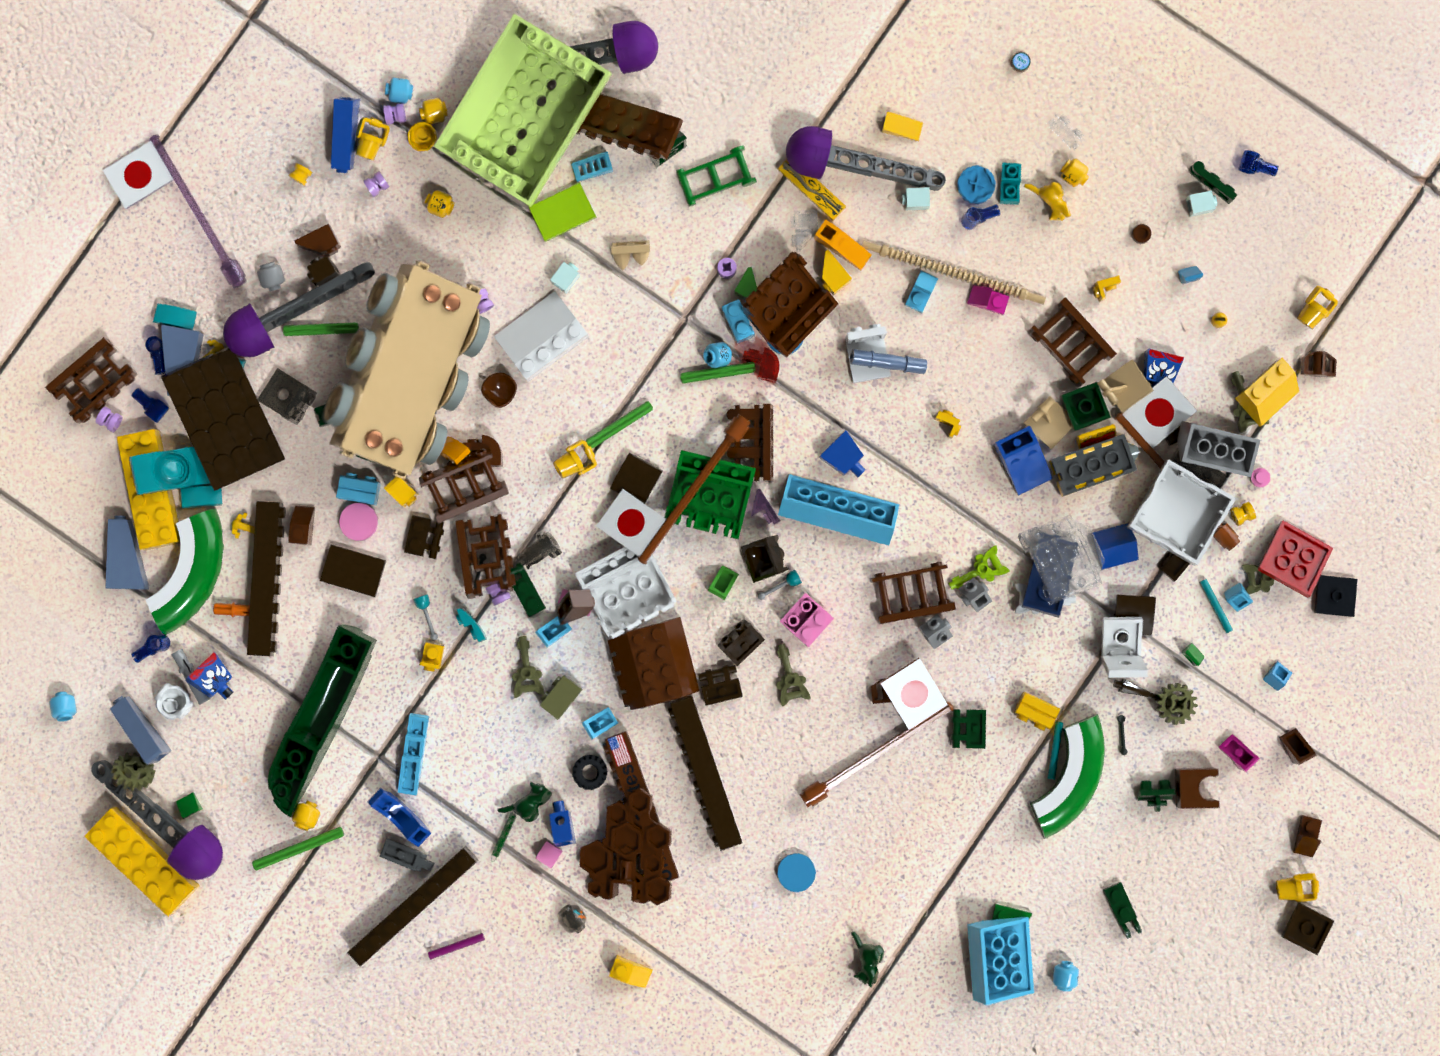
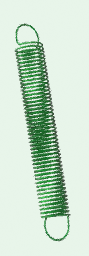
[491,813,516,862]

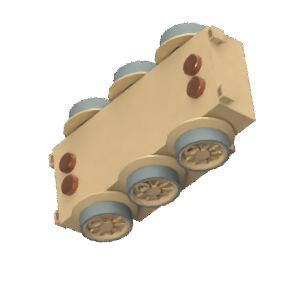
[323,260,490,479]

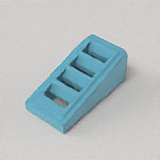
[572,151,613,182]

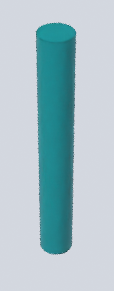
[1200,579,1233,633]
[1047,721,1063,780]

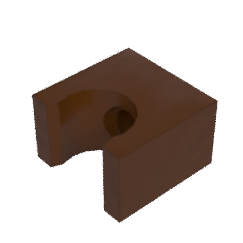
[1175,768,1220,809]

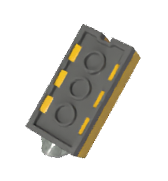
[1048,434,1139,497]

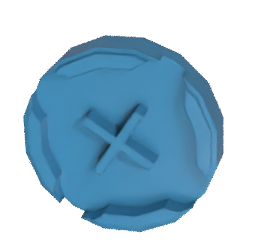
[957,166,996,204]
[777,853,816,892]

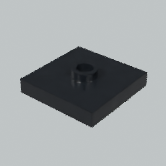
[1314,575,1358,617]

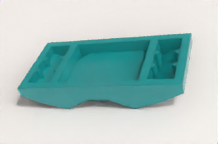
[129,447,211,495]

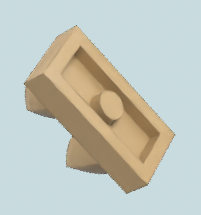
[611,240,650,270]

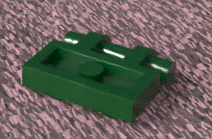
[950,709,986,749]

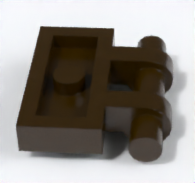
[404,515,444,559]
[698,665,743,706]

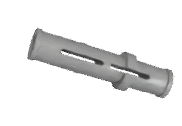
[171,649,210,705]

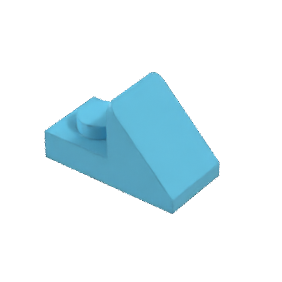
[905,271,938,313]

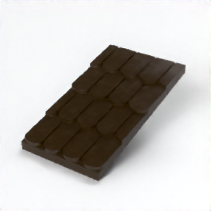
[161,347,285,491]

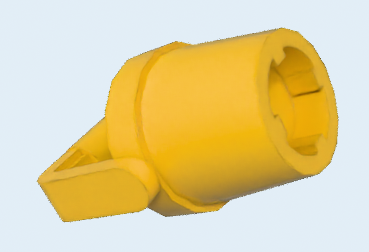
[355,117,390,161]
[1297,286,1338,329]
[553,440,597,479]
[1276,873,1319,902]

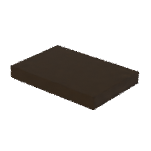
[320,544,386,597]

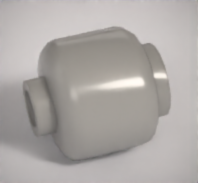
[257,262,285,291]

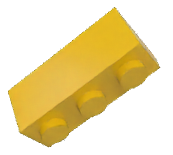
[1235,357,1300,427]

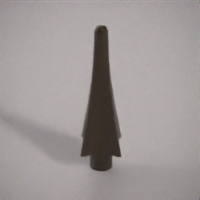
[1113,679,1160,700]

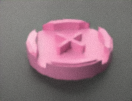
[339,503,378,541]

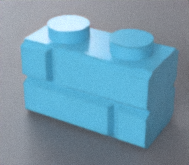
[722,299,755,344]
[336,473,381,505]

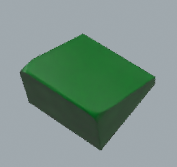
[1182,643,1204,666]
[176,792,202,819]

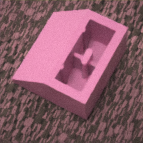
[780,593,834,647]

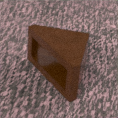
[1279,728,1317,765]

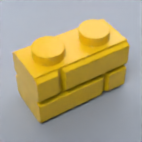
[1014,692,1060,731]

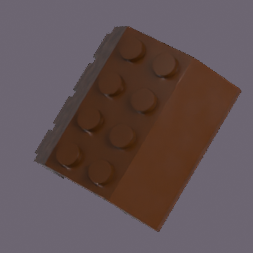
[742,252,838,357]
[607,617,700,710]

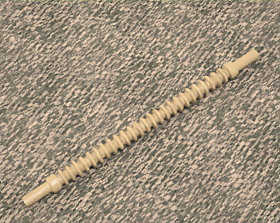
[862,241,1046,305]

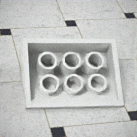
[494,291,589,382]

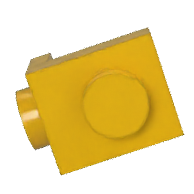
[934,410,961,439]

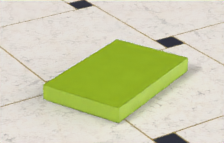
[529,183,597,242]

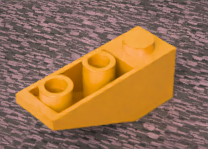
[814,219,872,271]

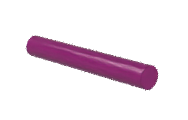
[428,933,485,960]

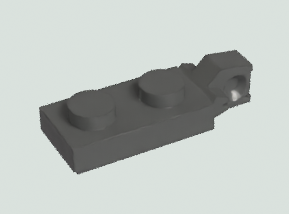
[379,838,435,871]

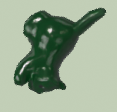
[497,782,552,822]
[851,932,884,987]

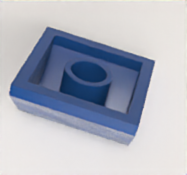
[1091,523,1139,570]

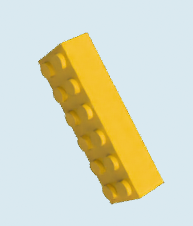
[117,429,180,551]
[84,806,200,916]

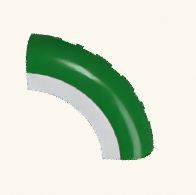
[145,509,224,635]
[1030,714,1105,839]

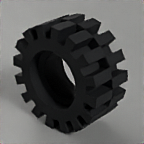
[572,755,608,790]

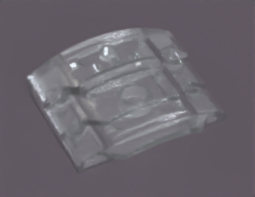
[1018,515,1105,605]

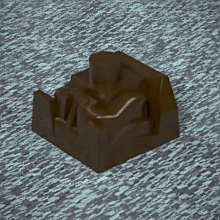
[741,535,789,583]

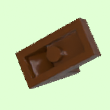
[1293,815,1322,858]

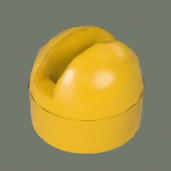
[1211,312,1227,328]

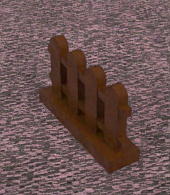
[726,404,774,482]

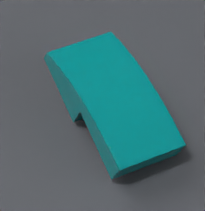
[1000,163,1021,205]
[153,304,197,330]
[180,486,223,508]
[456,608,487,642]

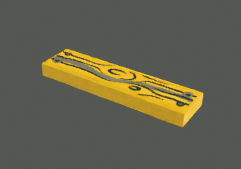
[778,159,846,221]

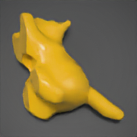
[1024,182,1071,221]

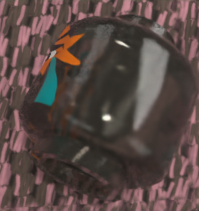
[558,904,587,933]

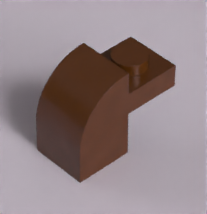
[462,435,503,467]

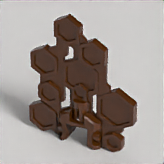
[580,788,672,906]

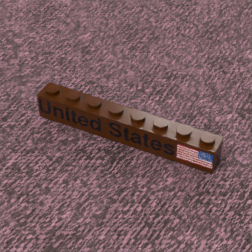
[603,731,679,881]

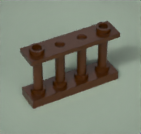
[1029,297,1117,386]
[419,448,509,523]
[870,562,956,624]

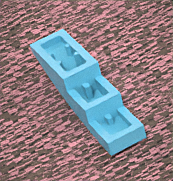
[398,713,429,796]

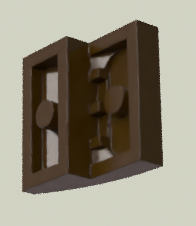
[610,452,663,504]
[1114,595,1156,635]

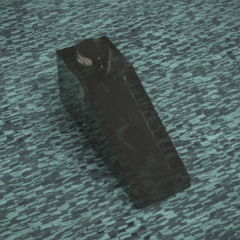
[1170,448,1227,489]

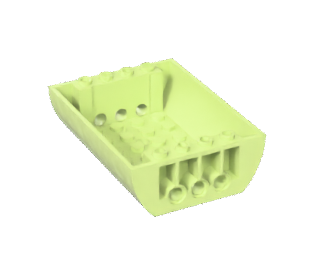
[434,14,612,207]

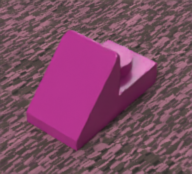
[967,285,1010,315]
[1219,734,1260,772]

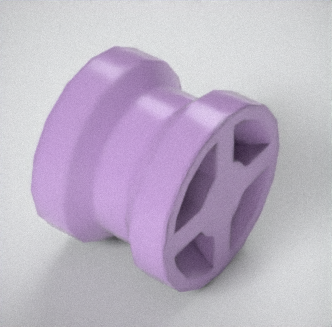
[717,258,736,279]

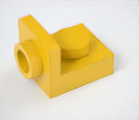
[1093,275,1121,302]
[419,642,445,672]

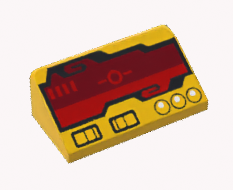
[1075,424,1116,450]

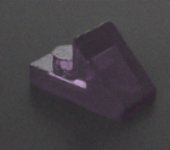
[751,489,781,525]

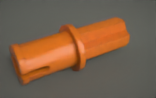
[213,602,250,617]

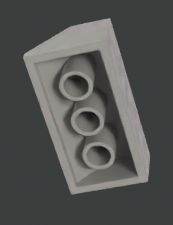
[1177,421,1261,477]

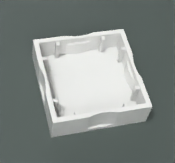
[1127,459,1236,566]

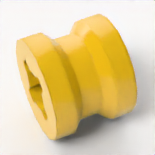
[288,163,312,186]

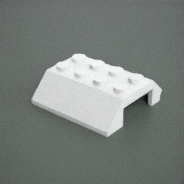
[575,547,677,639]

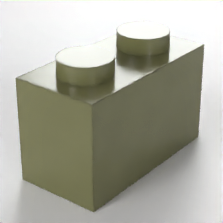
[540,675,583,720]

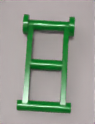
[676,146,757,207]

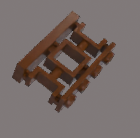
[45,337,137,423]
[455,514,516,599]

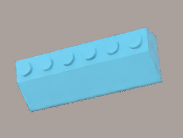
[778,474,899,546]

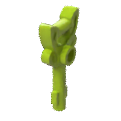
[948,545,1010,590]

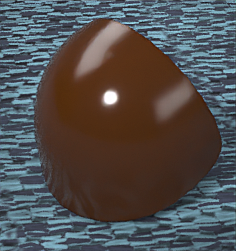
[481,372,517,408]

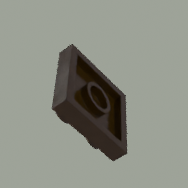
[1281,902,1334,955]

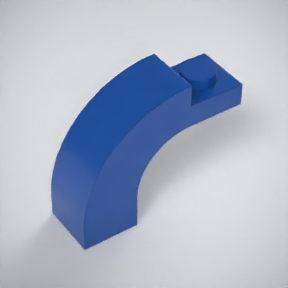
[367,788,431,847]

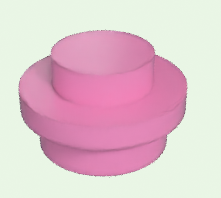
[1251,468,1270,487]

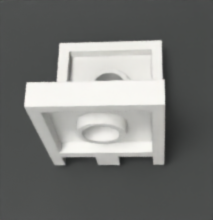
[845,324,891,383]
[1101,617,1148,678]

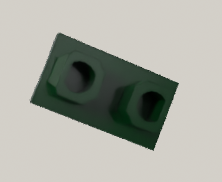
[1137,780,1175,812]

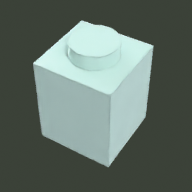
[902,187,930,211]
[1186,190,1217,217]
[550,262,580,294]

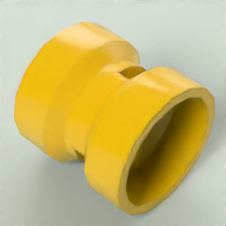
[1230,501,1256,526]

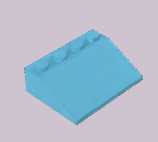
[967,917,1034,1005]

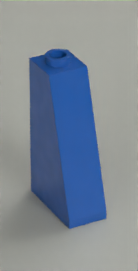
[331,97,360,173]

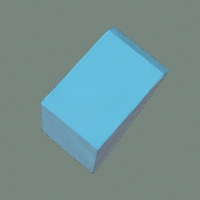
[535,616,572,647]
[582,707,618,740]

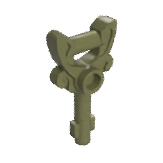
[1231,371,1269,433]
[1242,563,1274,594]
[512,636,545,698]
[776,643,811,706]

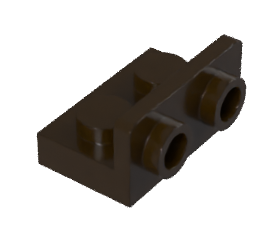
[718,619,765,666]

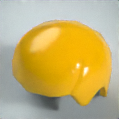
[407,121,437,152]

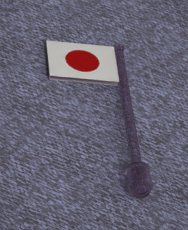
[103,135,247,288]

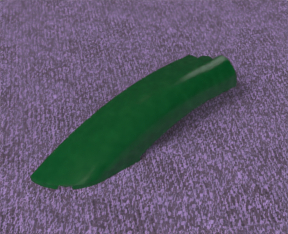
[268,624,377,817]

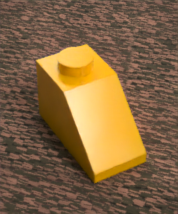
[821,249,852,296]
[384,477,418,507]
[609,955,653,988]

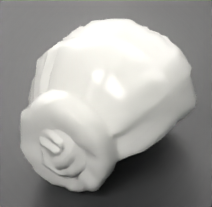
[154,683,194,720]

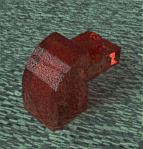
[742,347,780,383]

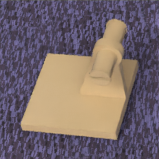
[1097,359,1154,413]
[1023,396,1072,450]

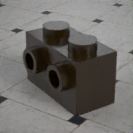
[307,256,341,286]

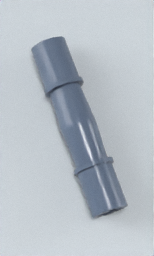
[850,349,927,374]

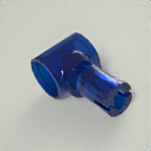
[1238,150,1279,176]
[961,204,1000,230]
[145,336,165,375]
[131,388,170,423]
[131,634,170,663]

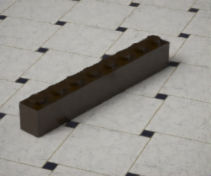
[247,501,286,656]
[668,696,742,851]
[347,846,478,967]

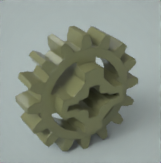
[1155,683,1198,725]
[111,752,155,791]

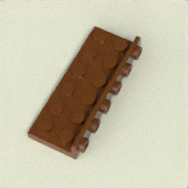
[576,94,683,160]

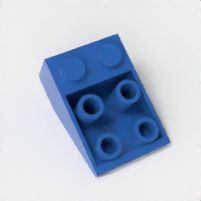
[993,426,1053,496]

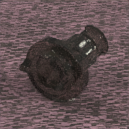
[517,531,562,570]

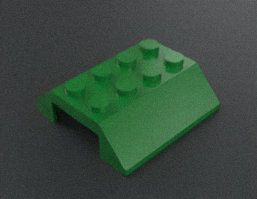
[664,450,756,540]

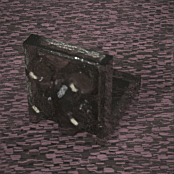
[258,368,317,425]

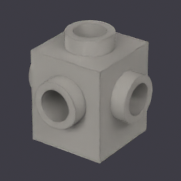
[959,577,992,612]
[919,614,953,649]

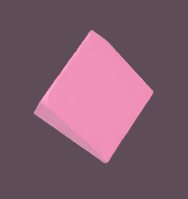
[536,841,563,868]

